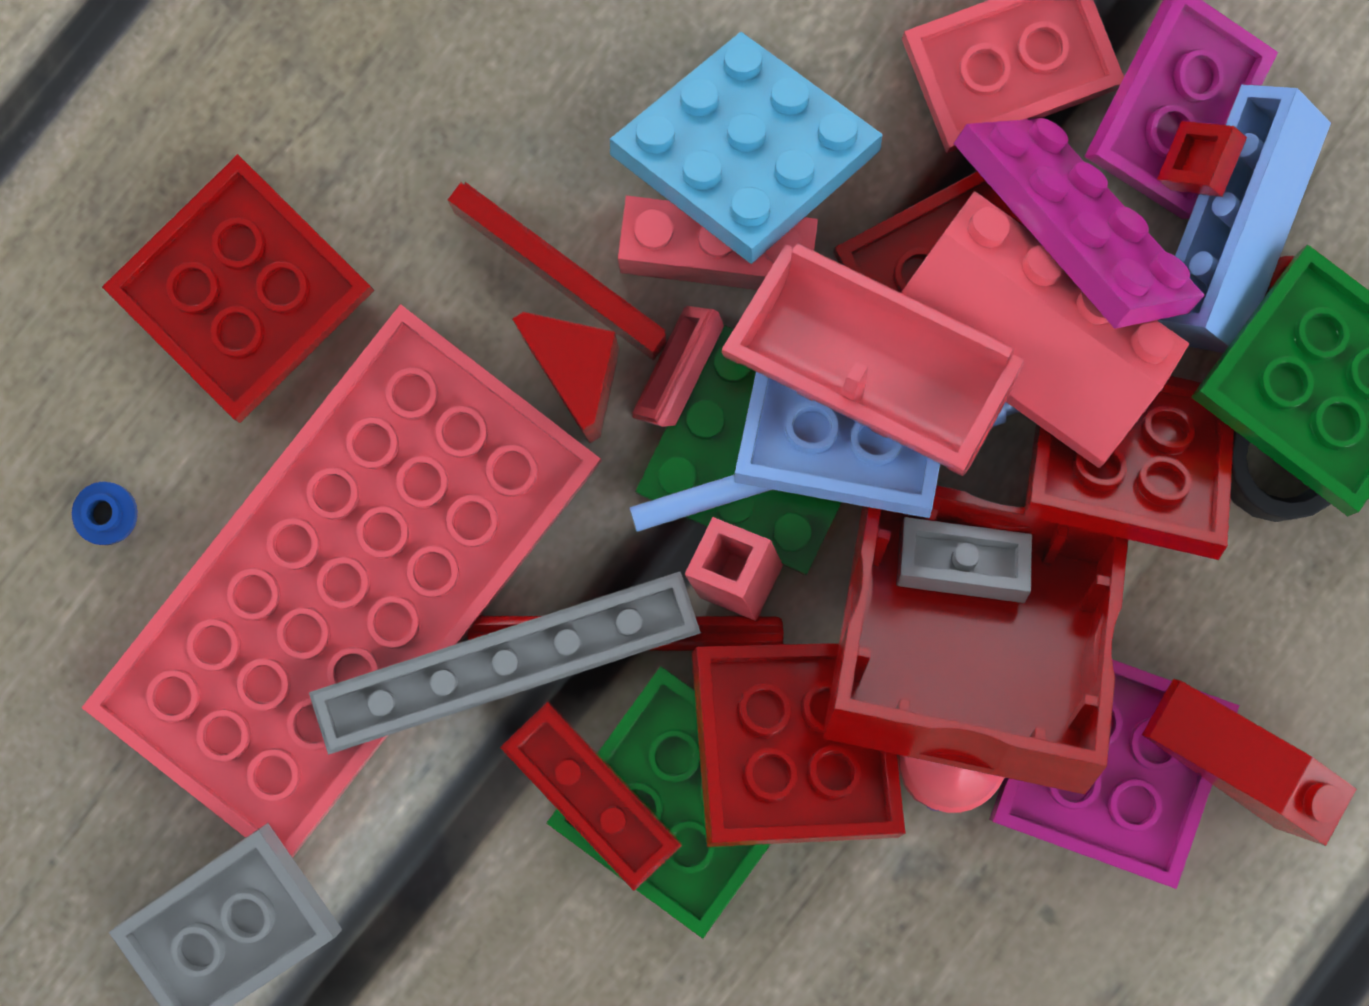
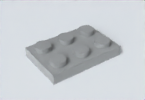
[109,823,342,1006]

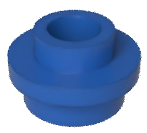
[72,482,138,545]

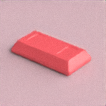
[632,306,724,427]

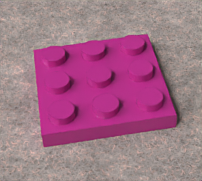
[989,659,1240,889]

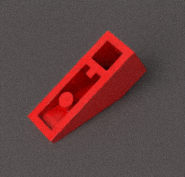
[1142,679,1357,846]

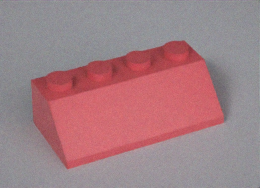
[901,191,1190,468]

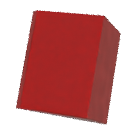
[512,312,620,443]

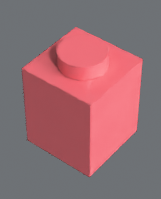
[685,517,783,621]

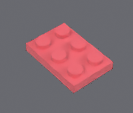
[902,0,1124,153]

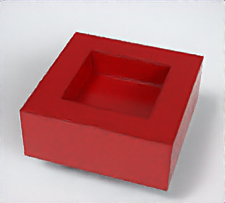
[1157,121,1247,197]

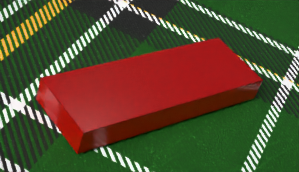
[500,702,682,891]

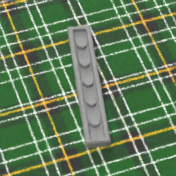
[309,571,701,755]

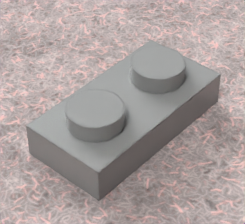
[896,517,1032,603]

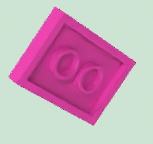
[1084,0,1278,219]

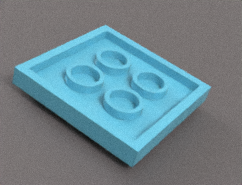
[610,32,883,264]

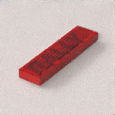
[447,182,667,361]

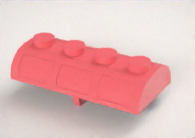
[722,243,1024,477]

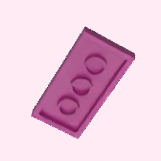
[953,118,1205,329]

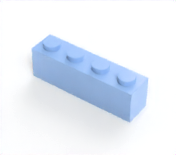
[1157,84,1331,353]

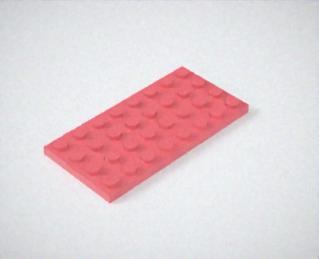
[81,304,602,858]

